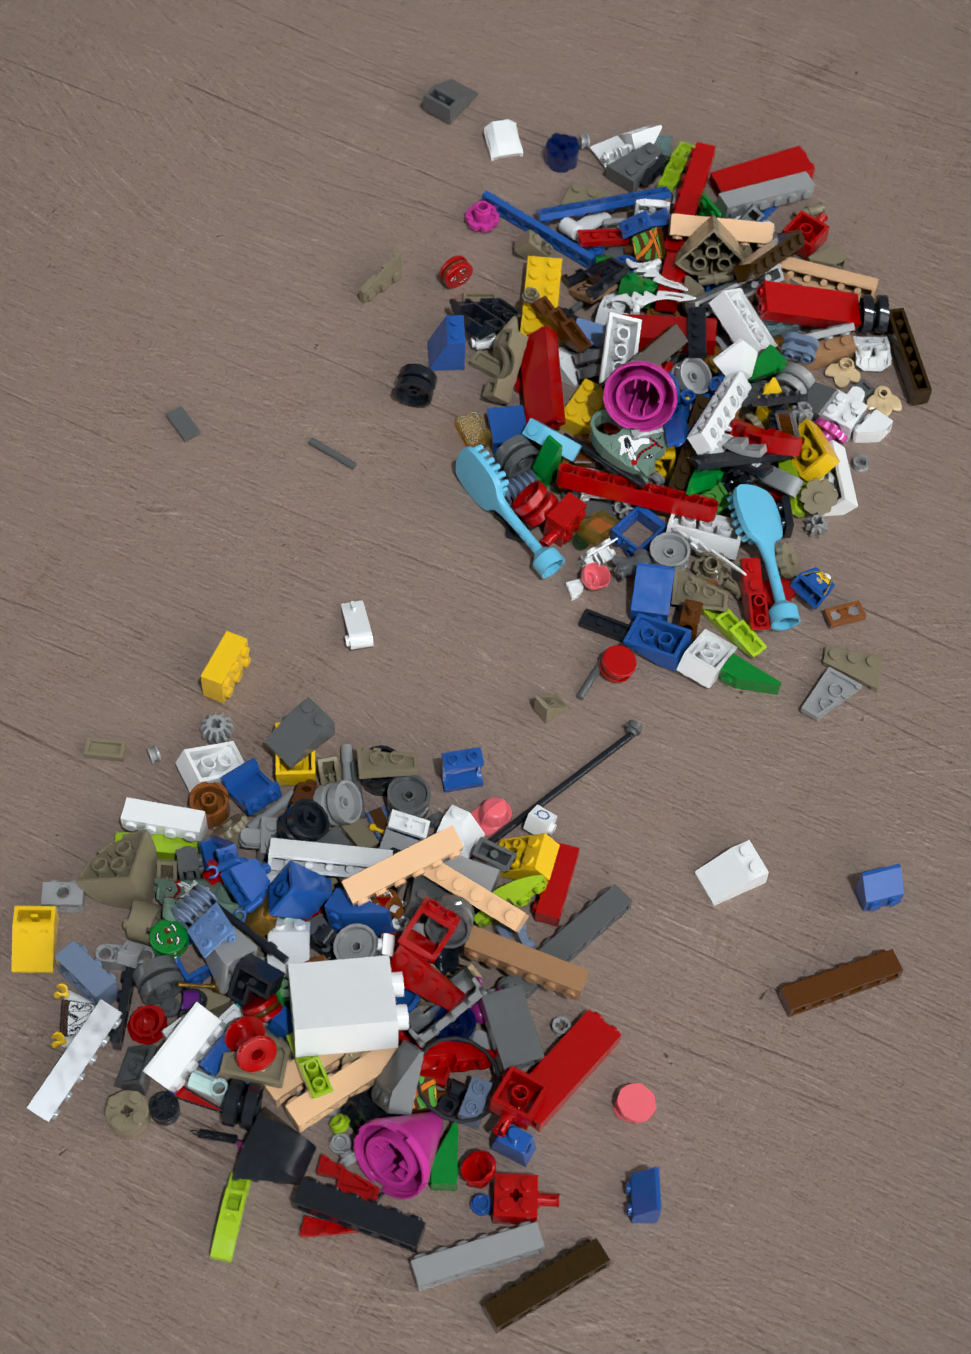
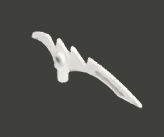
[625,258,689,291]
[610,291,696,315]
[672,528,747,576]

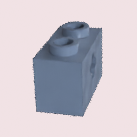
[458,1076,493,1130]

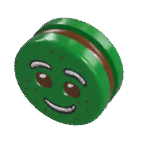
[149,919,189,959]

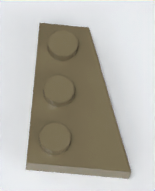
[561,181,615,212]
[359,251,402,304]
[671,566,730,612]
[356,744,419,779]

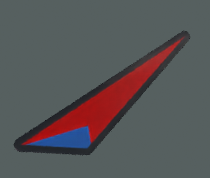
[166,1086,223,1114]

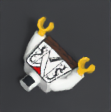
[51,983,96,1048]

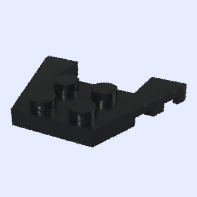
[561,257,630,300]

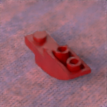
[729,419,803,457]
[739,558,770,630]
[421,1041,496,1073]

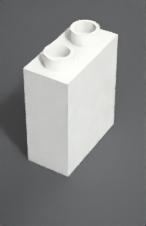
[288,955,409,1057]

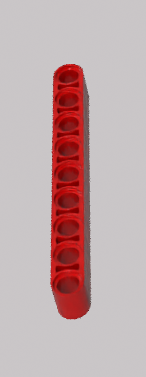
[556,464,719,522]

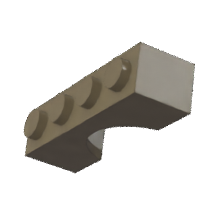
[482,329,528,404]

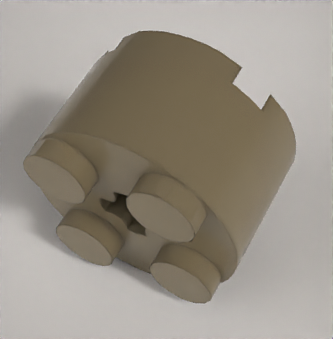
[123,900,163,946]
[105,1090,151,1140]

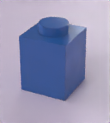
[267,1005,293,1042]

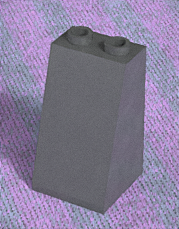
[479,983,544,1075]

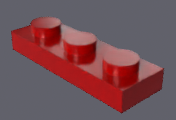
[576,228,630,247]

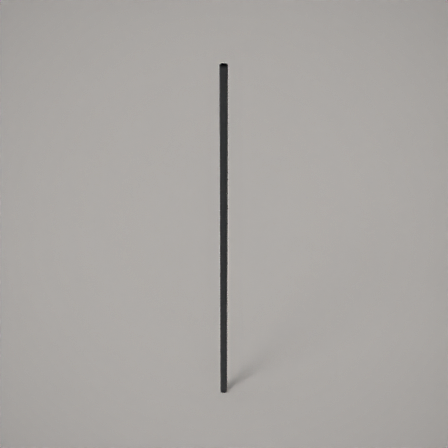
[329,733,633,960]

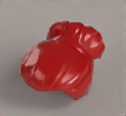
[461,1150,496,1189]

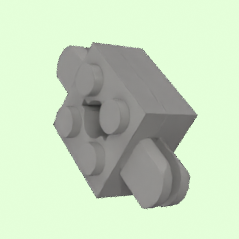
[239,817,319,863]

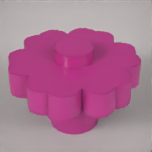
[465,201,500,233]
[814,418,848,444]

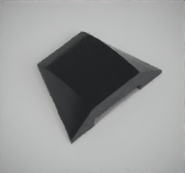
[449,298,523,340]
[232,1107,317,1185]

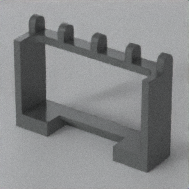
[408,965,488,1048]

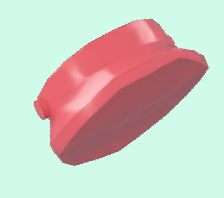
[613,1083,657,1124]

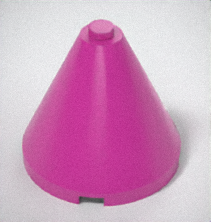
[603,361,678,432]
[354,1111,443,1199]

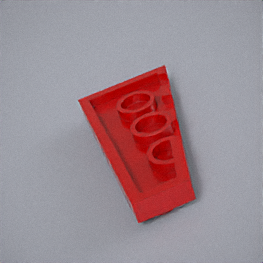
[390,944,466,1011]

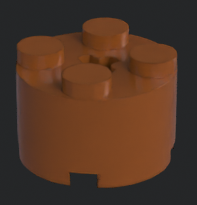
[189,782,231,829]

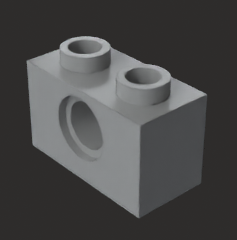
[41,880,86,913]

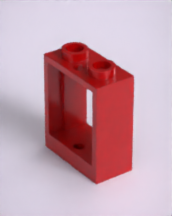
[397,896,461,963]

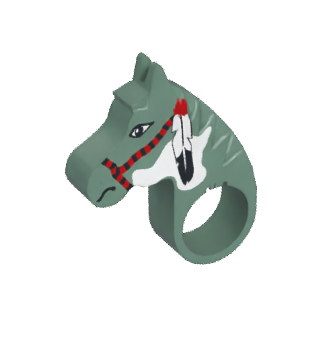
[589,409,667,483]
[153,878,248,921]

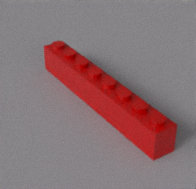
[664,142,716,253]

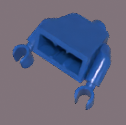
[206,856,271,922]

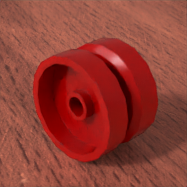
[511,480,558,527]

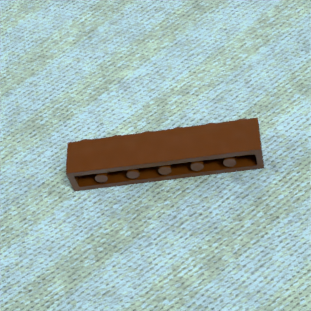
[778,949,903,1018]

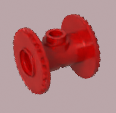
[225,1016,277,1073]

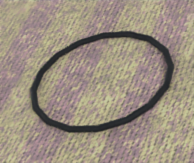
[417,1036,502,1124]

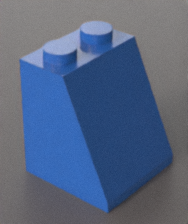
[428,315,465,371]
[629,562,675,622]
[267,860,333,920]

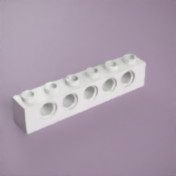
[687,370,752,455]

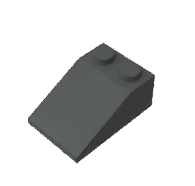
[265,697,335,769]
[371,1040,424,1115]

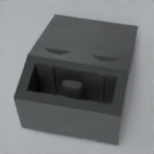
[423,79,478,124]

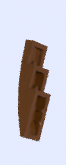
[531,295,593,354]

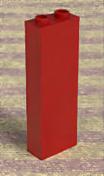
[708,145,815,198]
[756,280,862,332]
[605,314,717,355]
[521,325,566,429]
[529,1009,621,1132]

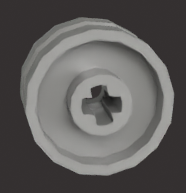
[670,358,712,399]
[775,363,815,409]
[649,532,691,580]
[313,780,362,827]
[333,923,380,960]

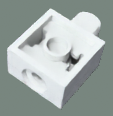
[818,386,868,442]

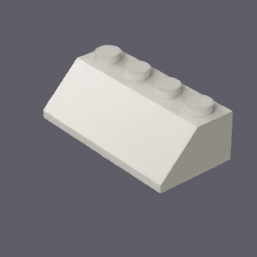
[709,288,777,357]
[599,312,642,383]
[816,440,858,516]
[666,514,743,560]
[120,797,208,842]
[143,1002,227,1093]

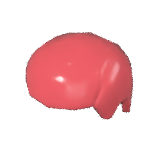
[581,562,611,591]

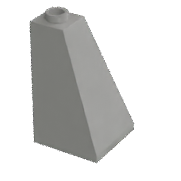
[191,906,258,994]

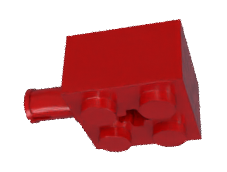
[782,210,830,260]
[539,492,587,548]
[489,1065,549,1138]
[493,1173,560,1225]

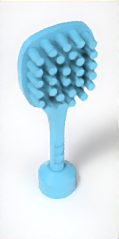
[456,444,565,579]
[727,484,801,631]

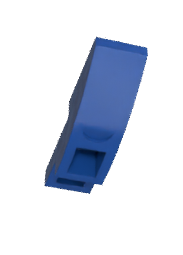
[664,404,690,447]

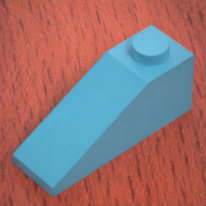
[522,418,582,462]

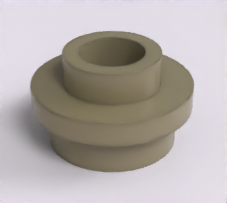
[522,287,540,304]

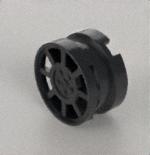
[149,1092,181,1126]

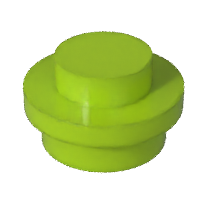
[329,1113,350,1134]

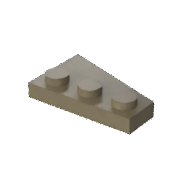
[822,646,882,692]
[219,1047,290,1089]

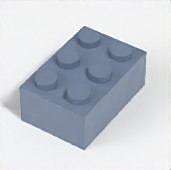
[54,940,119,1005]

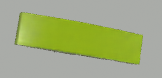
[657,141,695,193]
[702,608,767,659]
[115,832,199,860]

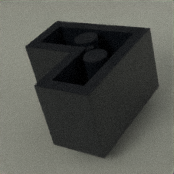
[227,953,285,1007]

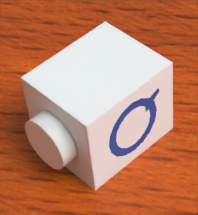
[523,805,558,835]

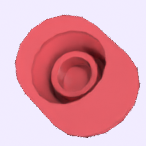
[471,797,512,836]

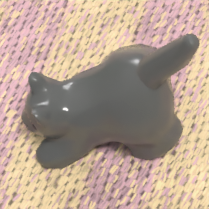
[612,548,663,580]

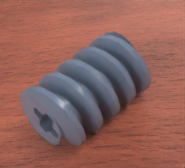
[504,469,537,504]
[171,884,218,929]

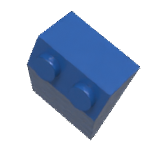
[623,613,692,672]
[324,888,395,936]

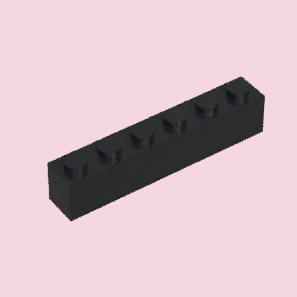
[293,1178,426,1253]

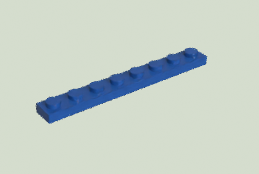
[536,186,671,223]
[482,190,595,269]

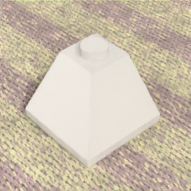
[620,125,662,152]
[713,338,758,380]
[558,347,587,388]
[436,805,485,859]

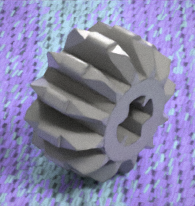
[200,711,234,744]

